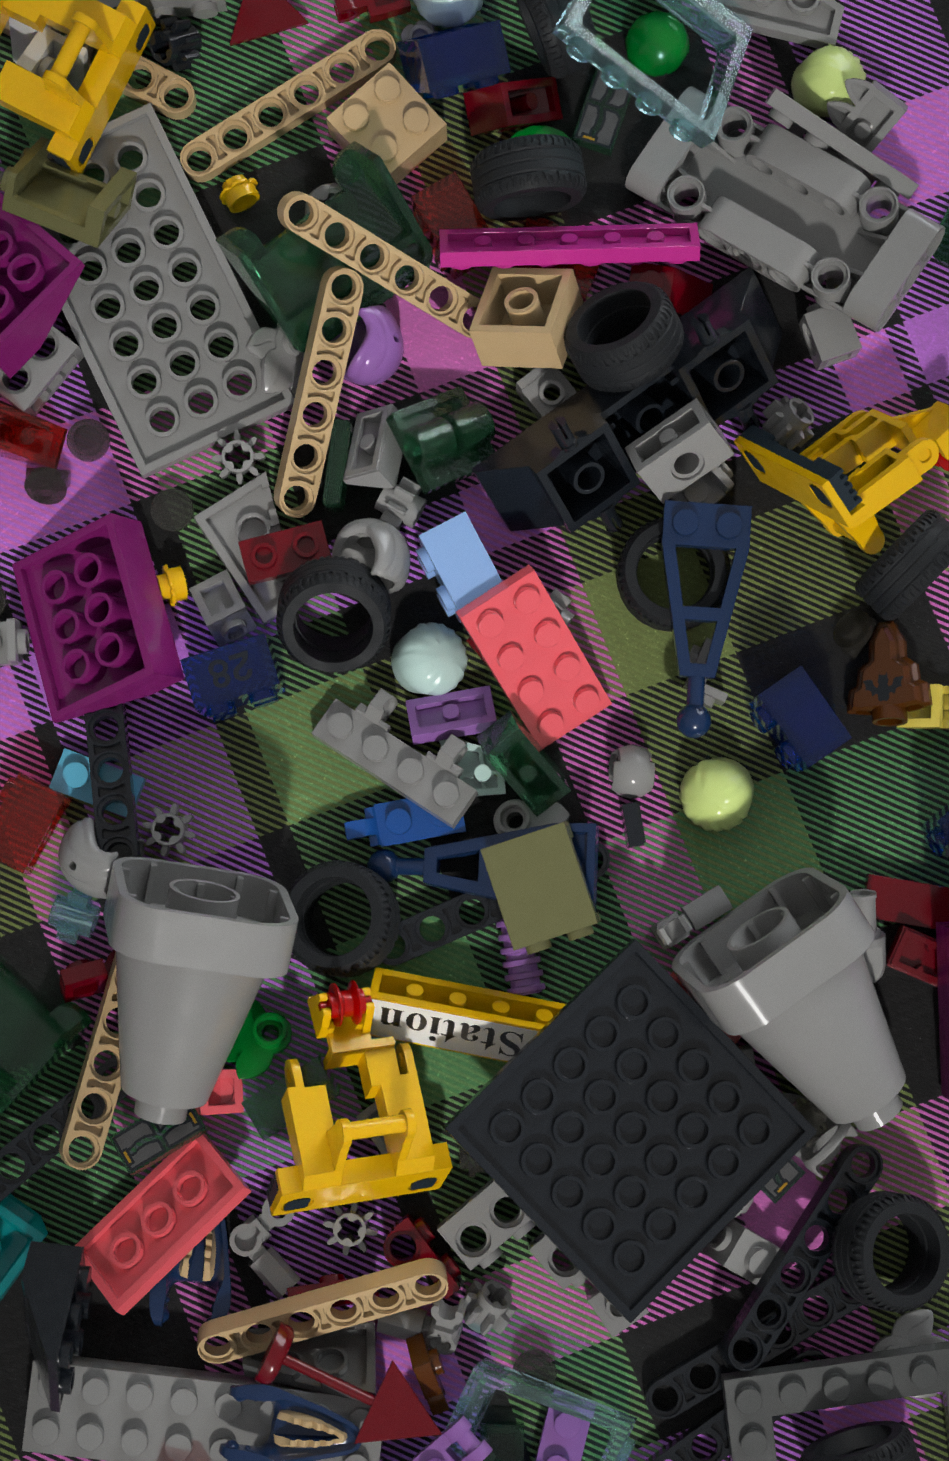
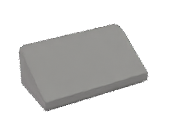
[343,404,408,489]

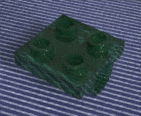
[386,386,495,495]

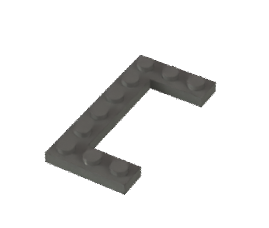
[721,1341,949,1461]

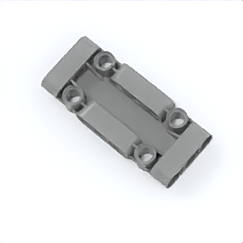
[625,86,946,332]

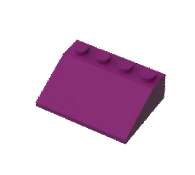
[0,192,85,379]
[12,513,185,723]

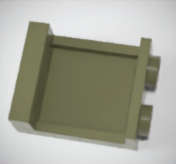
[0,136,137,248]
[480,821,601,955]

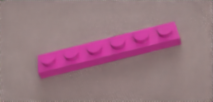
[439,223,701,270]

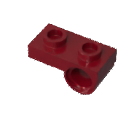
[238,520,331,586]
[383,1213,462,1299]

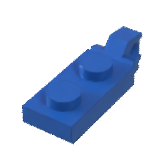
[344,798,466,847]

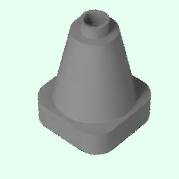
[103,857,299,1125]
[671,868,906,1132]

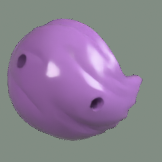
[322,305,404,386]

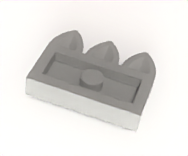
[825,78,908,160]

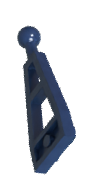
[661,500,752,738]
[367,823,599,910]

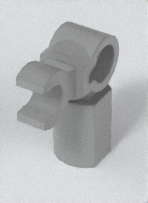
[650,885,733,951]
[229,1198,301,1299]
[376,1298,467,1355]

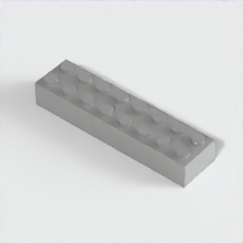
[22,1356,382,1461]

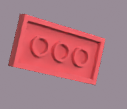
[455,564,612,750]
[75,1130,252,1316]

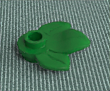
[226,1000,292,1079]

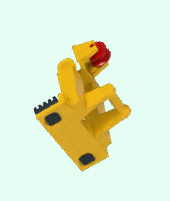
[0,0,156,174]
[734,401,949,555]
[266,980,453,1216]

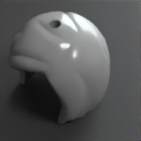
[331,518,410,594]
[58,817,145,899]

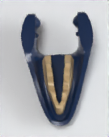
[149,1218,231,1326]
[219,1384,362,1461]

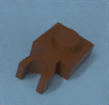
[406,1333,450,1416]

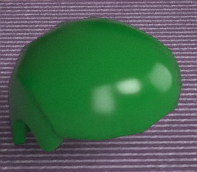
[625,10,690,77]

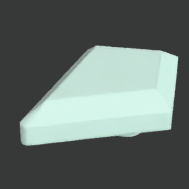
[439,739,506,797]

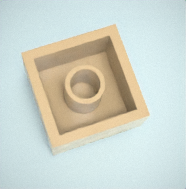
[326,62,447,195]
[469,267,584,369]

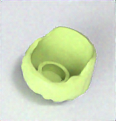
[791,44,867,118]
[679,757,754,832]

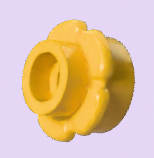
[219,174,260,213]
[156,564,188,606]

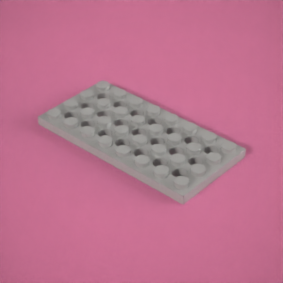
[0,103,294,479]

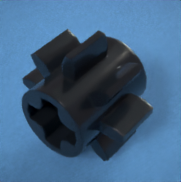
[149,16,202,72]

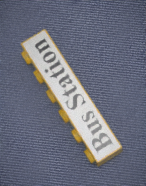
[370,967,566,1062]

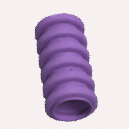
[495,918,546,995]

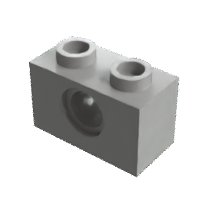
[625,398,735,504]

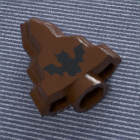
[847,621,933,727]

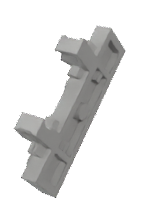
[765,87,919,200]
[311,688,478,829]

